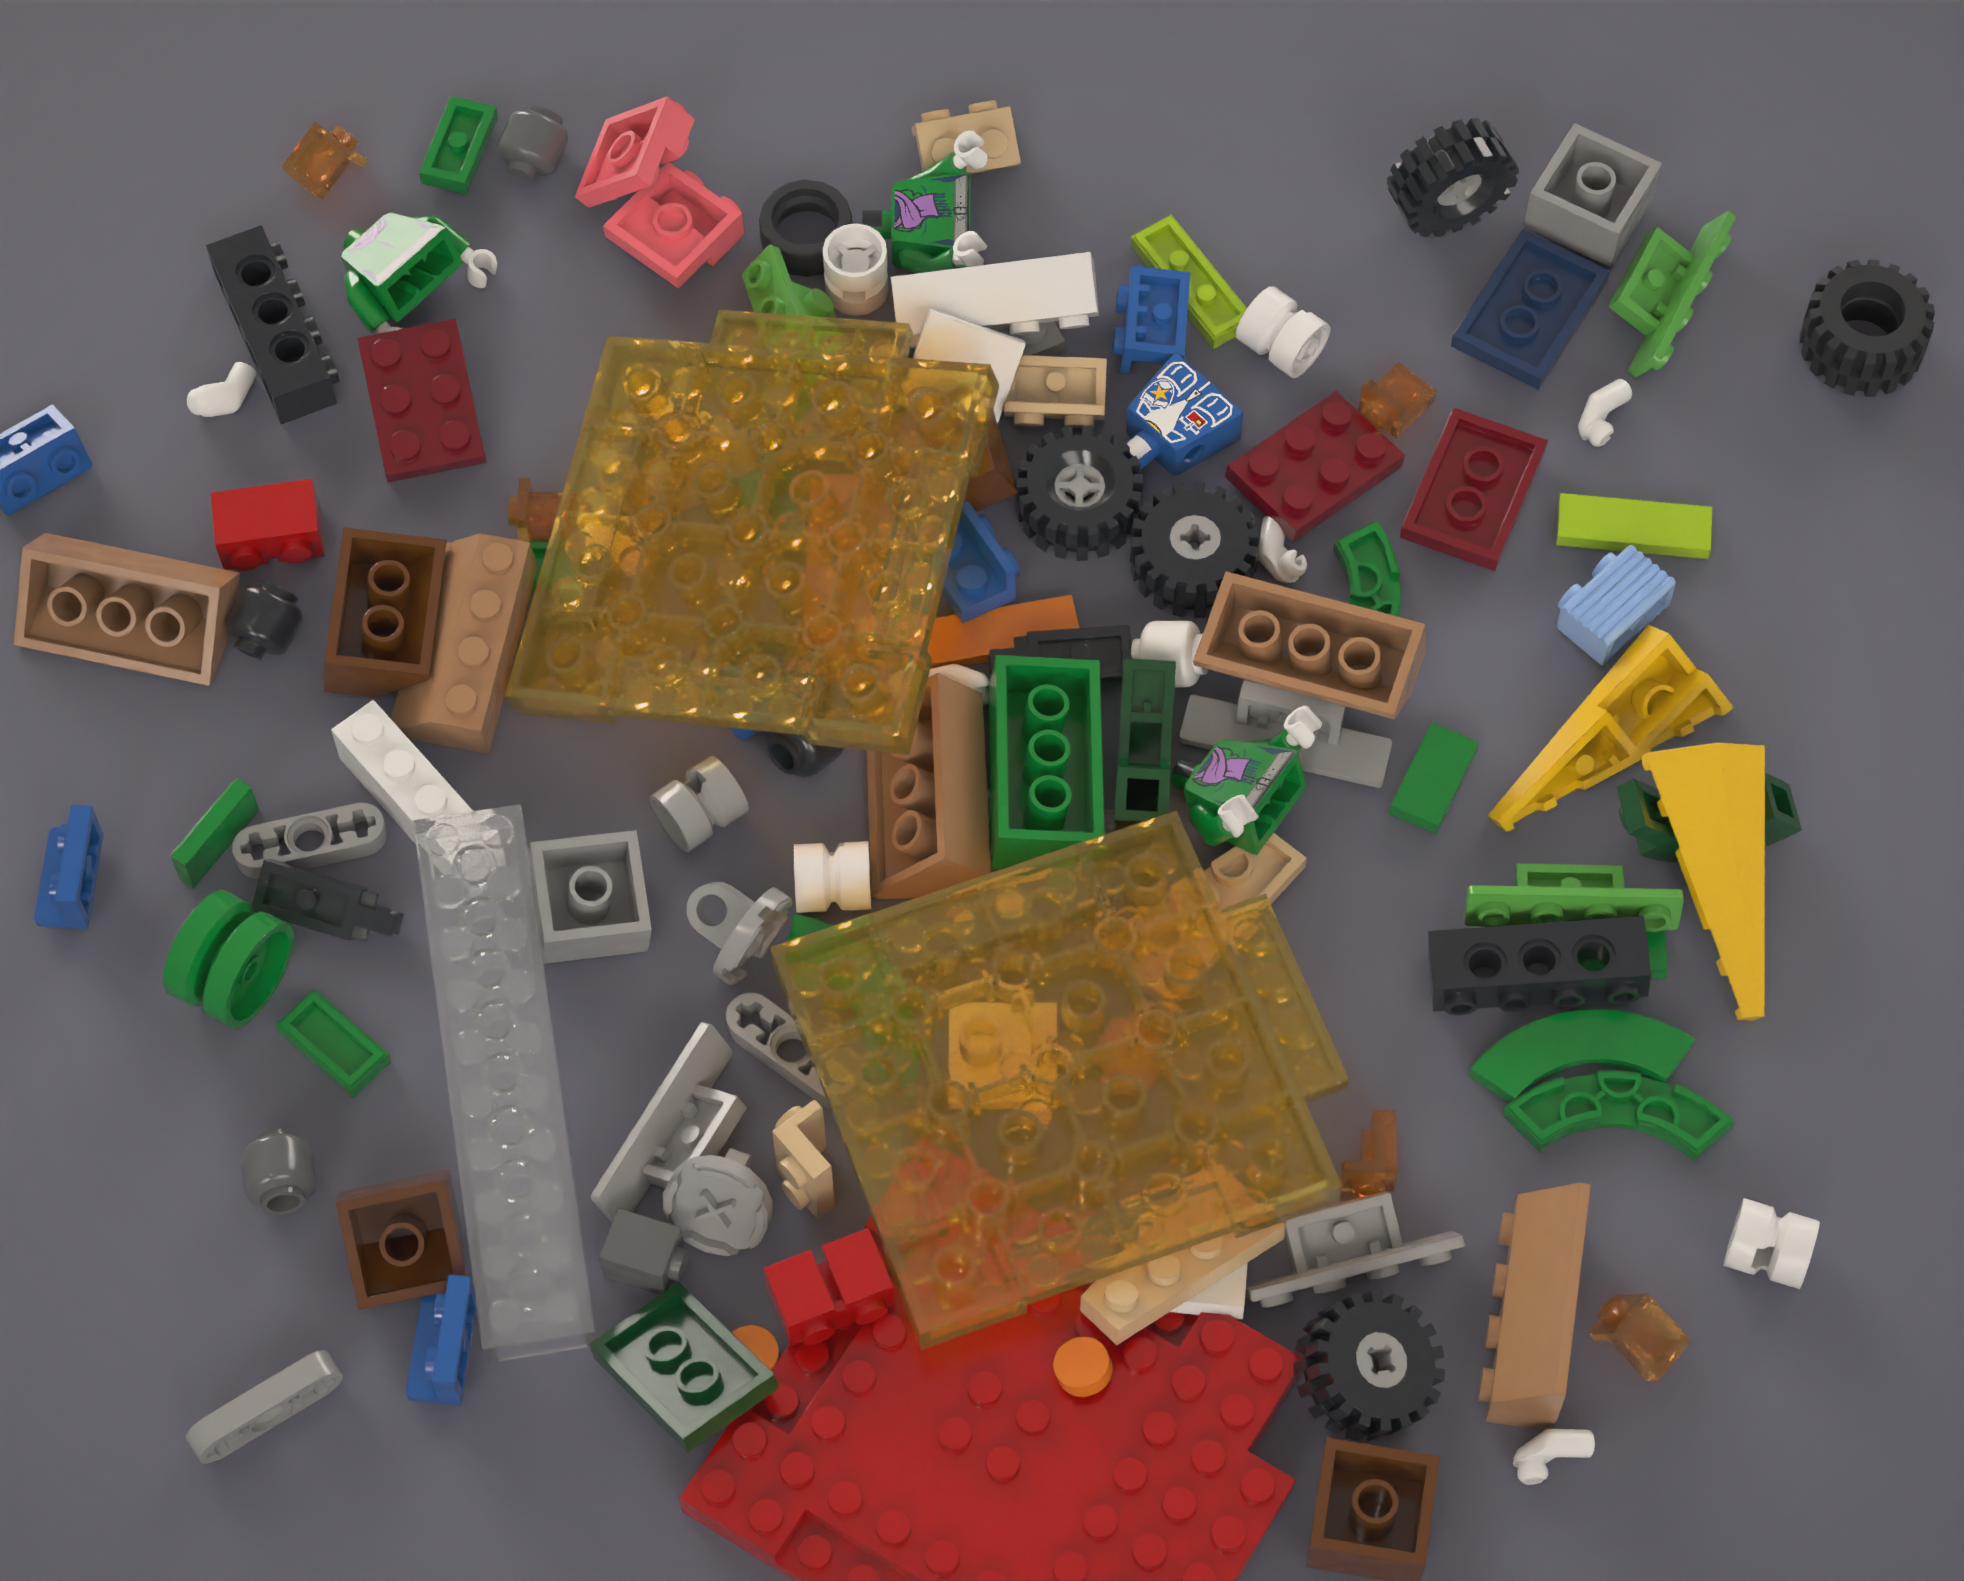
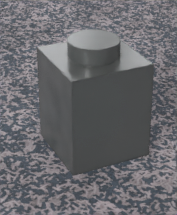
[599,1208,689,1295]

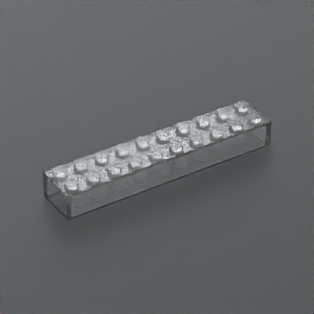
[413,804,598,1363]

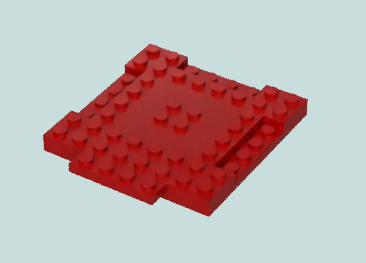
[679,1138,1302,1581]

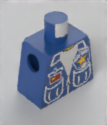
[1126,353,1243,475]

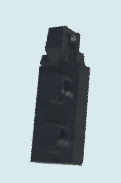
[988,625,1133,681]
[252,859,404,941]

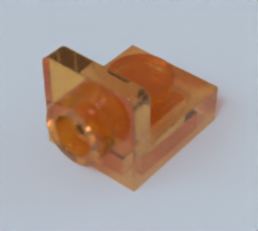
[281,122,368,200]
[1358,362,1437,439]
[508,478,585,541]
[1339,1110,1398,1197]
[1589,1293,1691,1381]

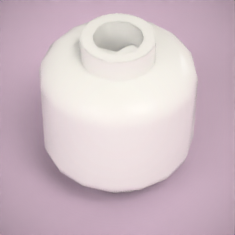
[1131,621,1208,687]

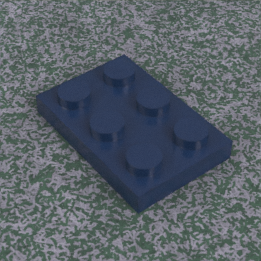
[1451,229,1610,390]

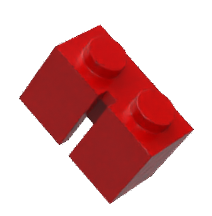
[210,478,325,571]
[764,1228,895,1346]

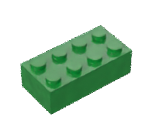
[988,655,1105,874]

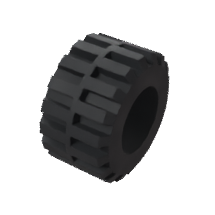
[1799,259,1935,397]

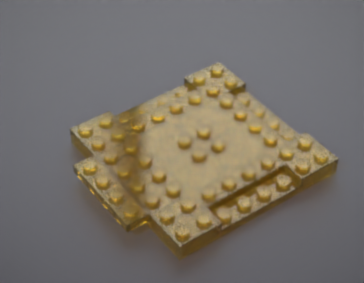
[505,310,999,755]
[770,810,1349,1350]

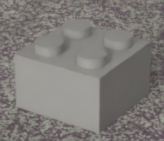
[1524,123,1663,267]
[528,830,652,964]

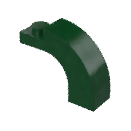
[1114,658,1176,823]
[1617,772,1802,862]

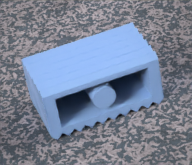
[1556,545,1676,666]

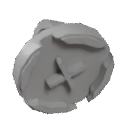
[686,882,793,985]
[663,1148,773,1256]

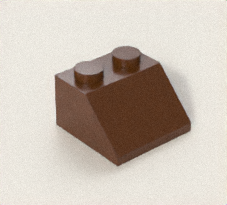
[335,1169,467,1310]

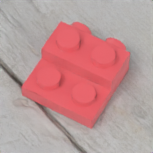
[575,96,695,208]
[603,162,745,289]

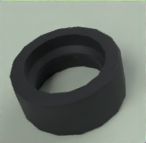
[759,179,853,277]

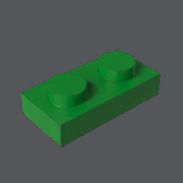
[419,96,498,194]

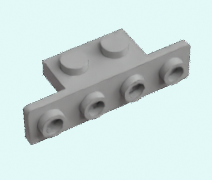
[1179,680,1392,788]
[591,1022,747,1223]
[1245,1191,1465,1307]

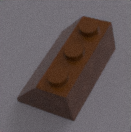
[324,527,447,698]

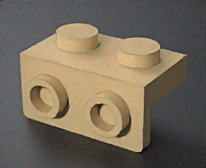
[911,100,1021,174]
[1004,355,1107,429]
[772,1100,835,1220]

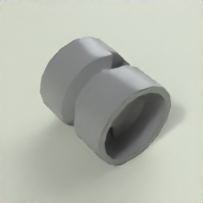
[649,756,749,852]

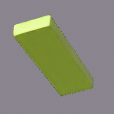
[1130,214,1247,349]
[1556,493,1712,559]

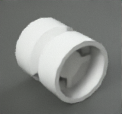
[823,223,889,316]
[1236,286,1331,378]
[794,841,871,913]
[1723,1198,1820,1289]

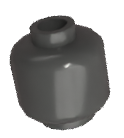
[498,105,568,181]
[241,1129,317,1215]

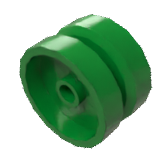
[162,889,295,1029]

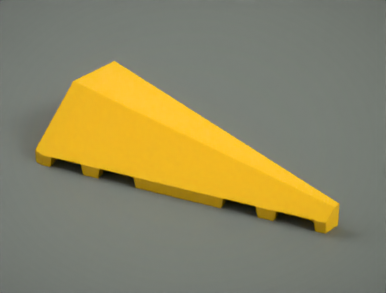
[1487,625,1734,832]
[1641,743,1765,1021]

